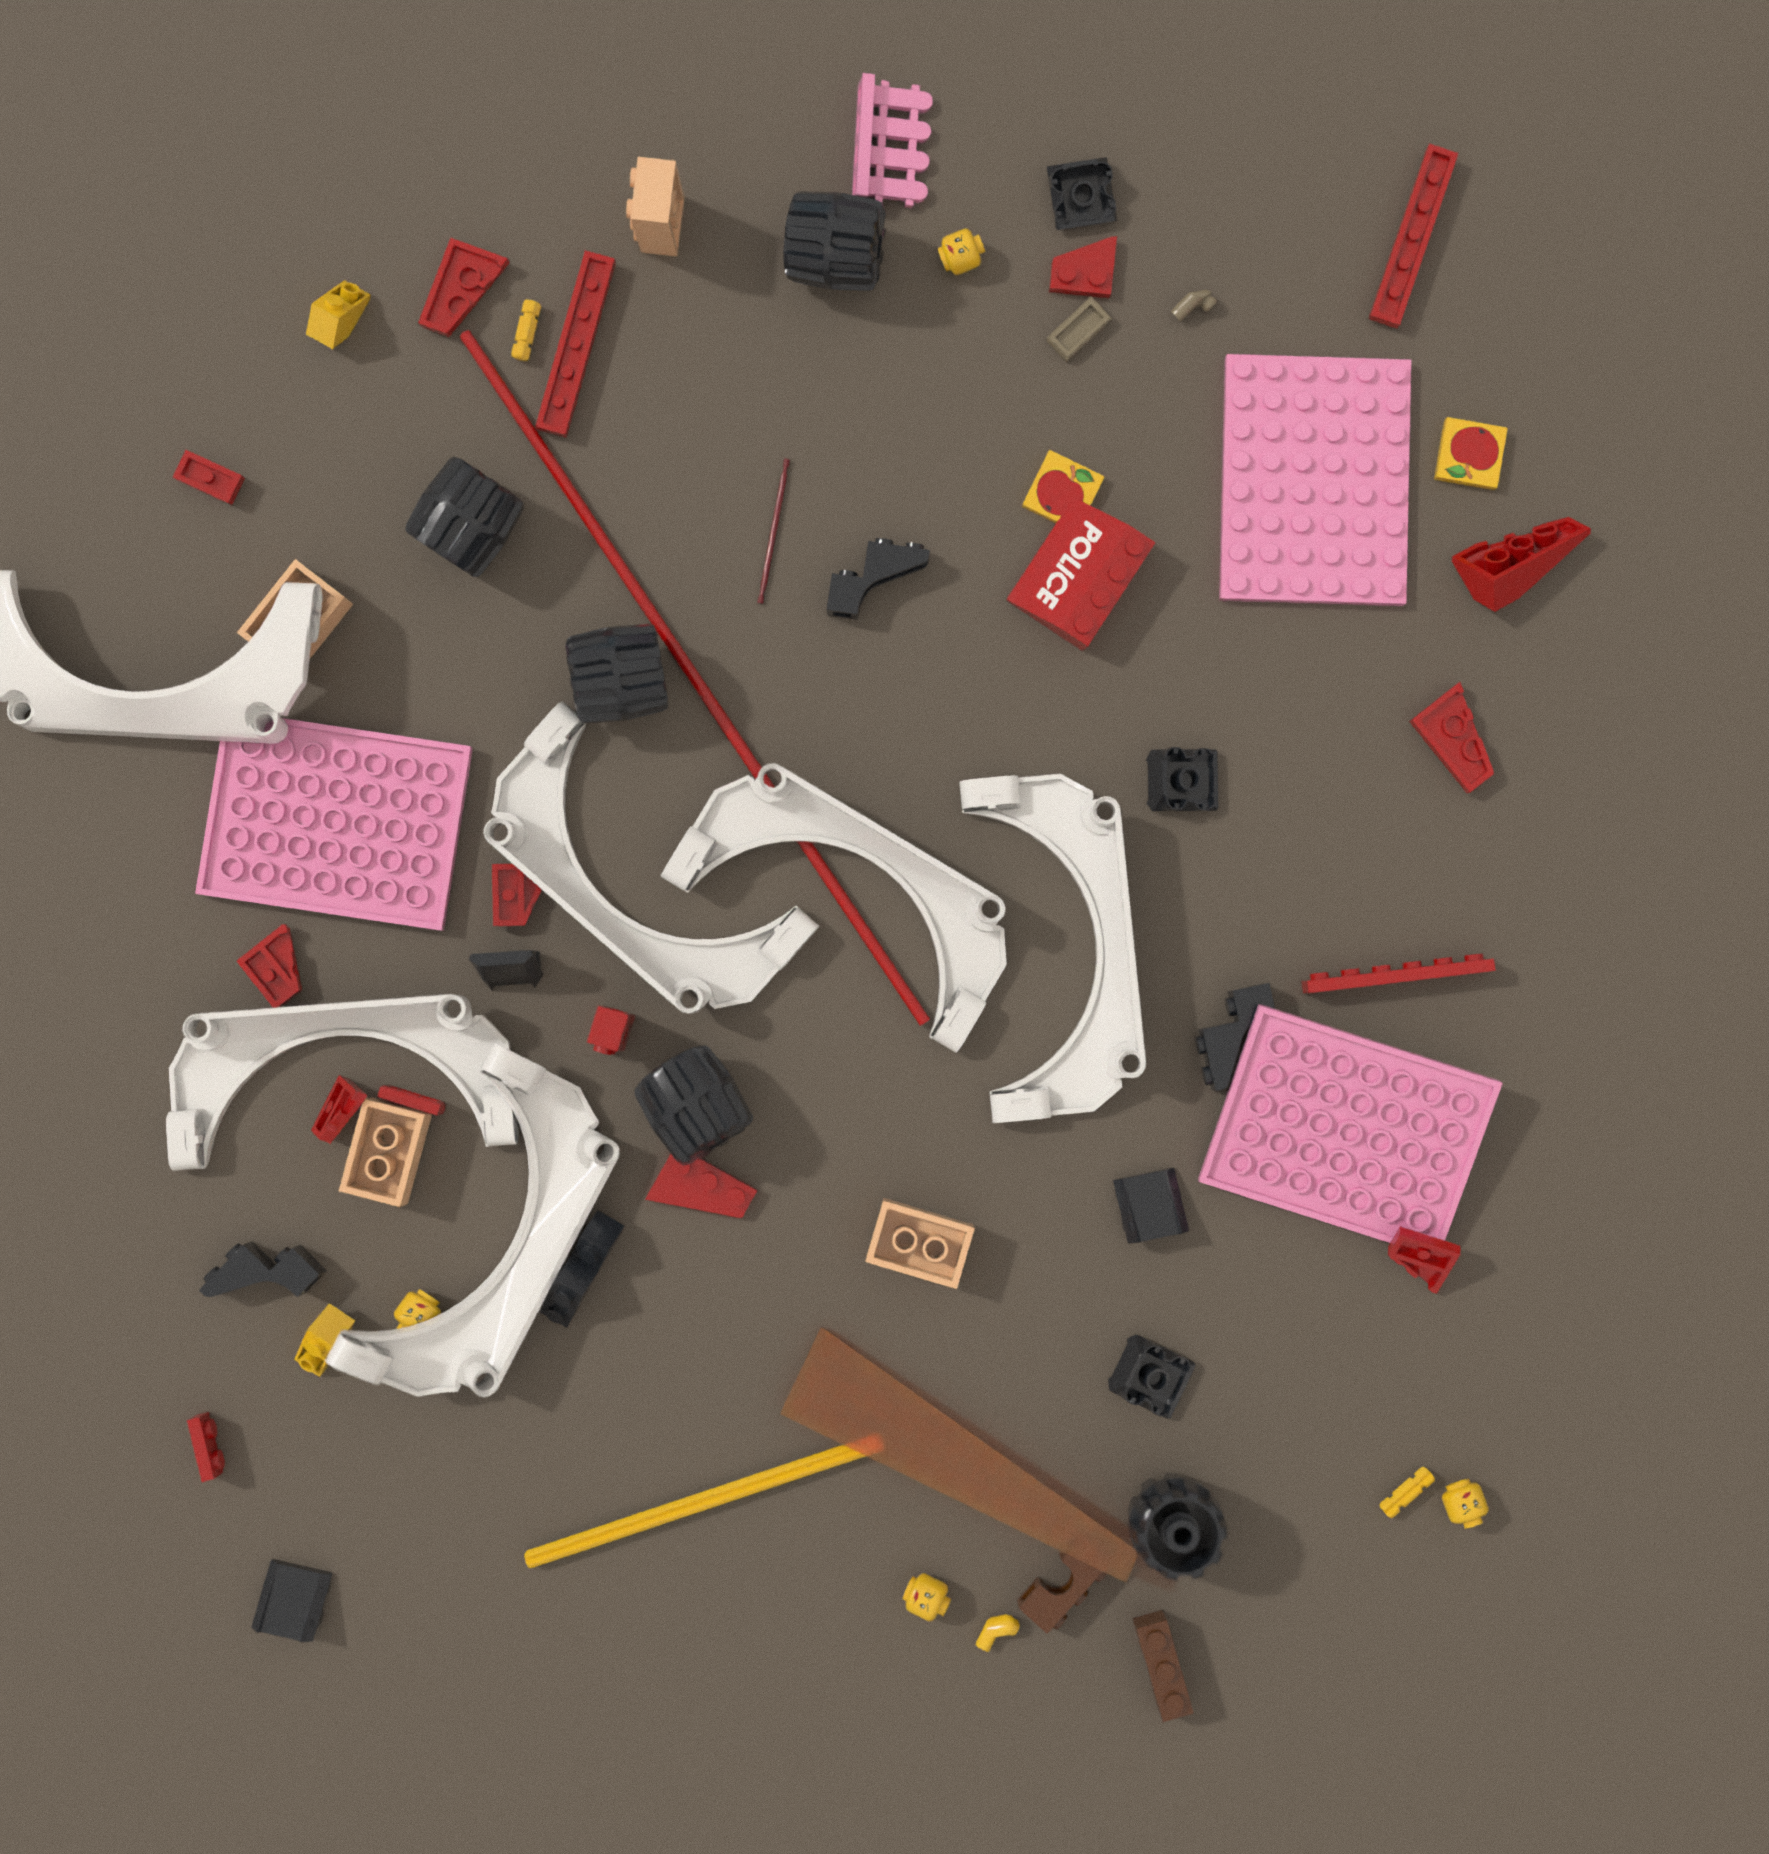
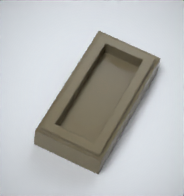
[1046,296,1112,363]

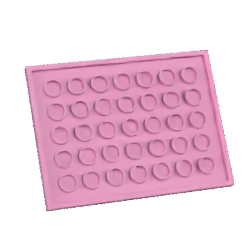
[1219,354,1411,606]
[195,718,473,931]
[1198,1004,1503,1243]

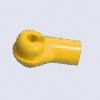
[975,1614,1020,1652]

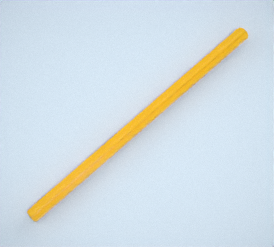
[524,1433,884,1568]

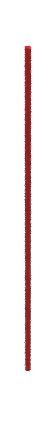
[460,330,930,1026]

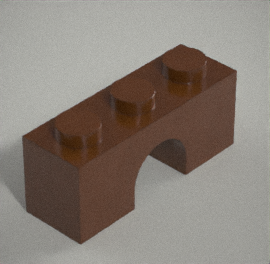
[1017,1530,1111,1634]
[1132,1610,1194,1722]

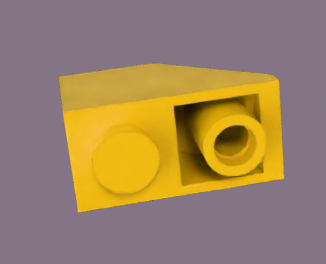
[306,280,371,349]
[294,1303,355,1377]

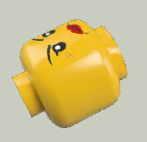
[938,228,986,275]
[394,1289,441,1329]
[1442,1478,1489,1529]
[902,1573,951,1622]

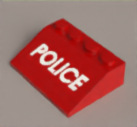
[1006,497,1156,652]

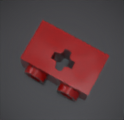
[587,1006,635,1056]

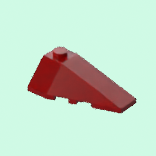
[1452,517,1591,612]

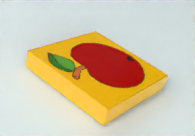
[1434,417,1508,490]
[1022,450,1105,523]

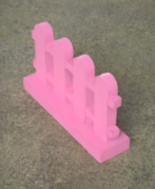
[852,73,933,208]

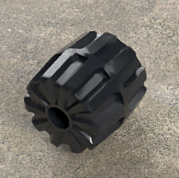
[783,191,886,291]
[405,457,525,577]
[565,624,669,724]
[634,1045,753,1165]
[1128,1473,1227,1581]

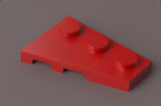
[418,237,510,337]
[1409,682,1494,794]
[645,1154,758,1218]

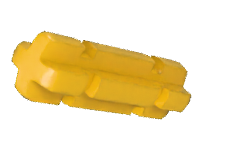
[511,300,541,361]
[1379,1467,1435,1518]

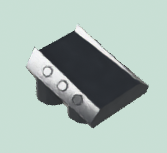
[1047,157,1117,230]
[1146,747,1218,811]
[469,950,543,991]
[1113,1168,1189,1243]
[1108,1334,1196,1419]
[251,1559,332,1643]

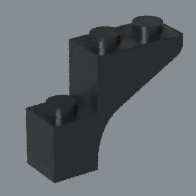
[827,538,930,620]
[1195,983,1275,1091]
[540,1210,625,1328]
[199,1242,327,1297]

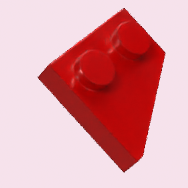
[1049,236,1117,299]
[492,864,542,927]
[236,923,302,1008]
[311,1075,367,1144]
[1388,1226,1461,1294]

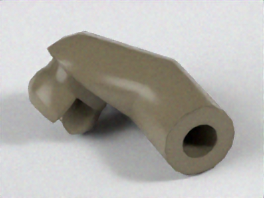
[1171,289,1217,322]

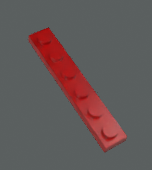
[1368,143,1459,329]
[535,250,616,438]
[1301,953,1496,994]

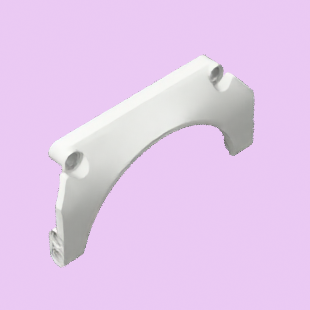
[0,570,323,744]
[484,702,819,1013]
[661,764,1007,1053]
[959,774,1146,1123]
[166,994,519,1171]
[325,1043,619,1397]

